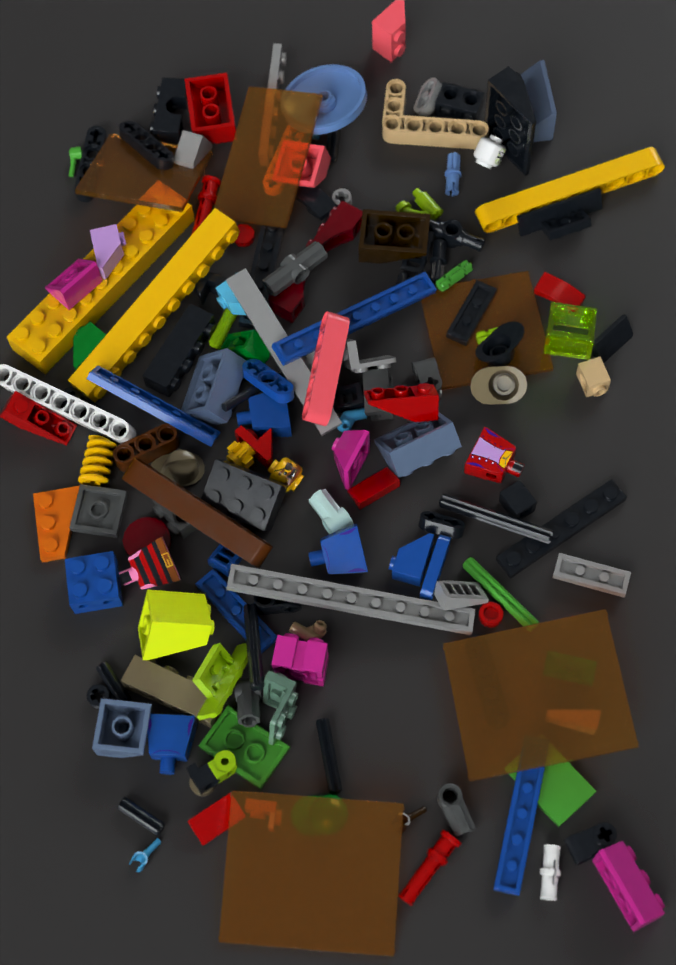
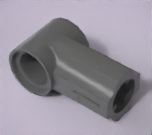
[234,678,262,728]
[437,783,476,838]

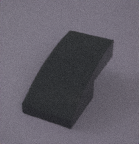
[291,186,337,221]

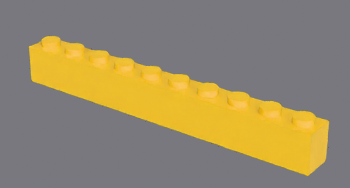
[68,208,240,402]

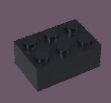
[201,459,288,531]

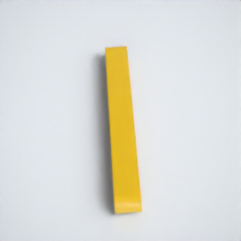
[475,147,665,233]

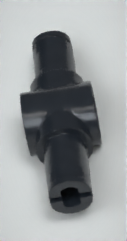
[429,219,486,252]

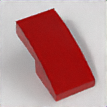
[534,272,586,315]

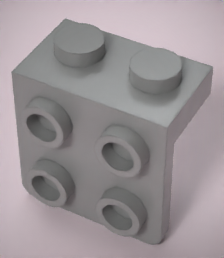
[343,338,396,373]

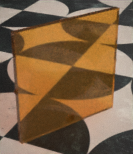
[75,134,212,212]
[421,271,554,390]

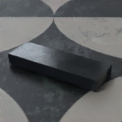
[446,280,497,346]

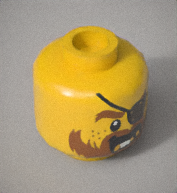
[268,457,304,493]

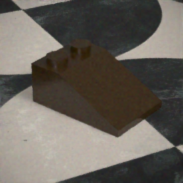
[358,209,430,264]

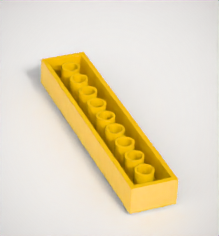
[7,182,195,375]

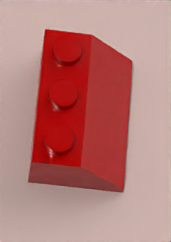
[185,73,238,144]

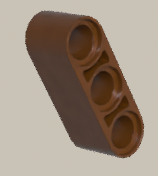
[113,423,180,472]

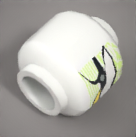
[474,134,506,169]

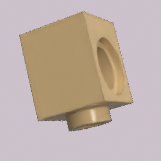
[576,357,611,397]

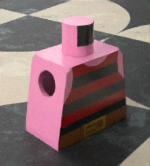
[119,536,181,590]

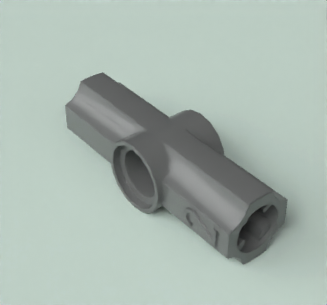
[262,241,328,297]

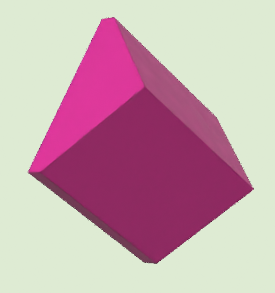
[45,259,103,310]

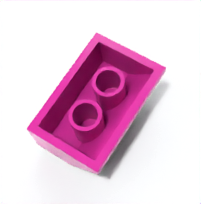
[592,841,665,932]

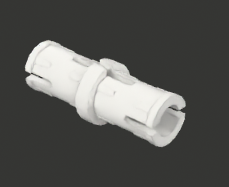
[540,844,561,901]

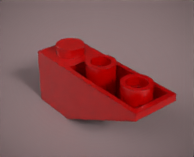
[364,383,439,422]
[0,391,77,445]

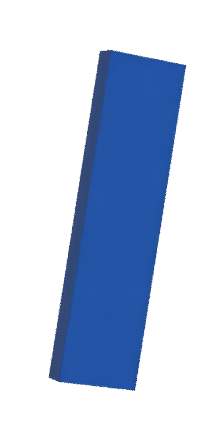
[195,568,277,654]

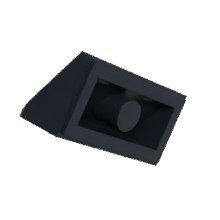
[590,314,633,363]

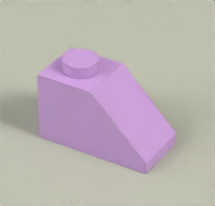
[90,224,126,280]

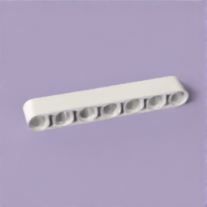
[0,364,136,444]

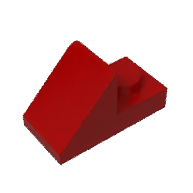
[234,425,273,469]

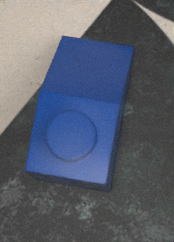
[389,533,434,587]

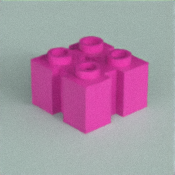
[271,633,329,686]

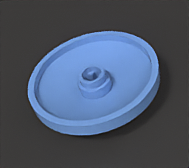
[281,64,367,135]

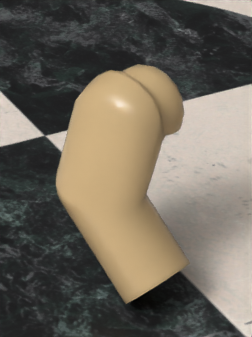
[289,620,327,641]

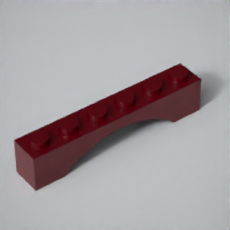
[268,200,363,324]

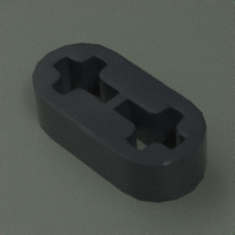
[418,511,465,539]

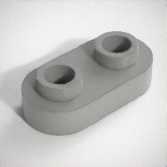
[413,77,442,117]

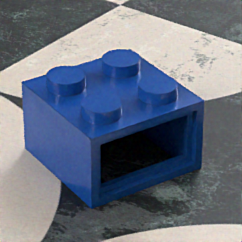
[65,551,123,614]

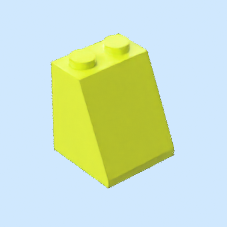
[138,589,215,660]

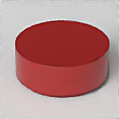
[234,224,255,247]
[478,602,503,628]

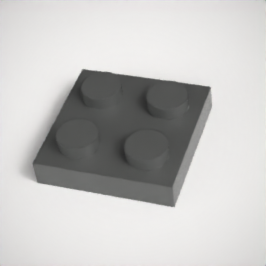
[69,484,128,538]

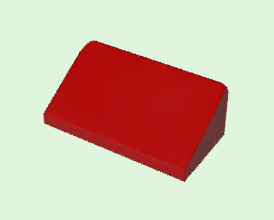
[347,467,400,510]
[187,792,246,846]

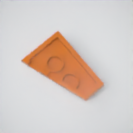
[33,485,80,563]

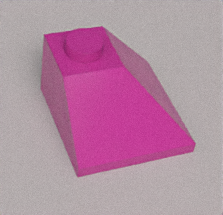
[332,430,370,490]

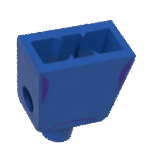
[308,524,368,574]
[147,714,198,775]

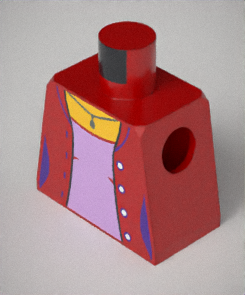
[464,427,525,483]

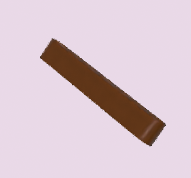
[122,457,273,568]

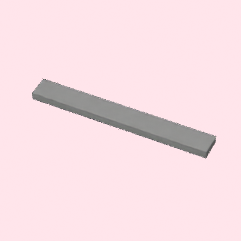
[226,268,342,436]

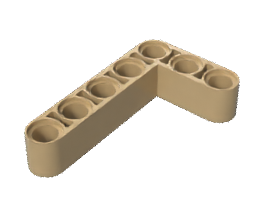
[382,79,489,149]

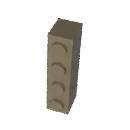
[121,655,226,728]

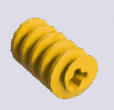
[78,435,117,487]

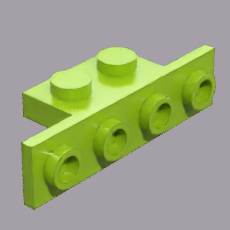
[192,643,248,720]

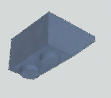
[92,698,152,758]

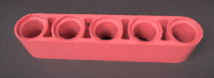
[302,311,350,426]

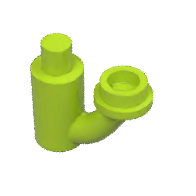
[395,188,443,220]

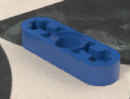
[242,359,294,403]
[419,534,451,601]

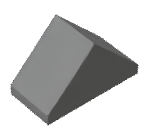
[174,130,212,169]

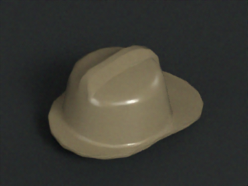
[470,366,527,405]
[151,449,205,486]

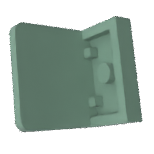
[263,670,299,746]

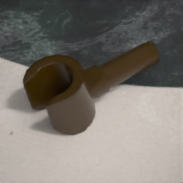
[391,806,427,833]

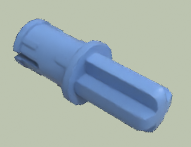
[444,152,462,196]

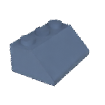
[520,60,557,142]
[181,348,246,426]
[374,412,462,477]

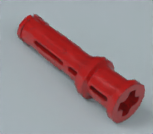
[191,175,222,235]
[398,830,461,906]

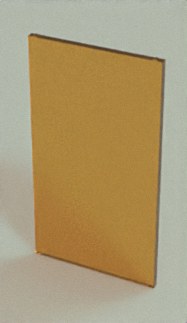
[214,86,323,228]

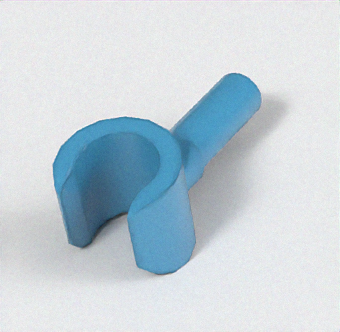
[129,838,161,872]

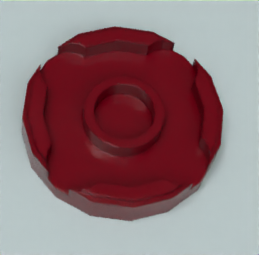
[123,517,172,557]

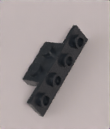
[517,188,603,240]

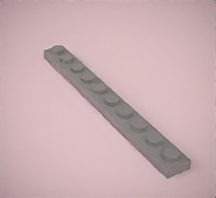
[226,564,475,635]

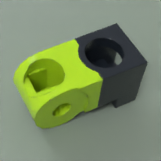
[186,750,237,795]

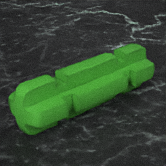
[435,260,473,292]

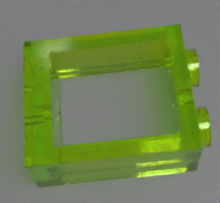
[543,302,597,360]

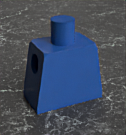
[236,391,292,437]

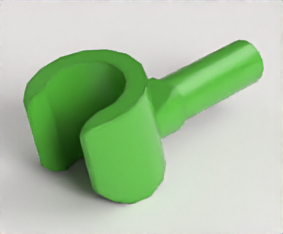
[68,147,82,177]

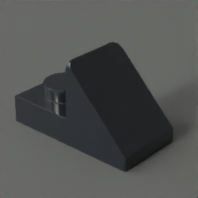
[194,272,228,305]

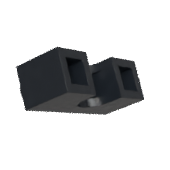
[150,77,188,145]

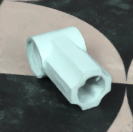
[309,489,354,534]

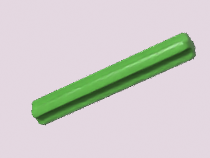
[463,557,539,632]

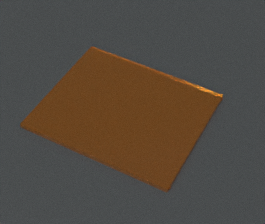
[443,609,639,782]
[218,791,405,956]

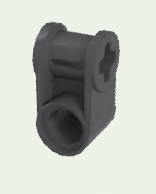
[411,357,442,401]

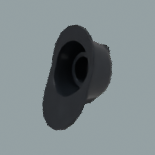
[475,321,525,367]

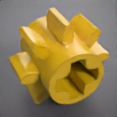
[226,441,255,469]

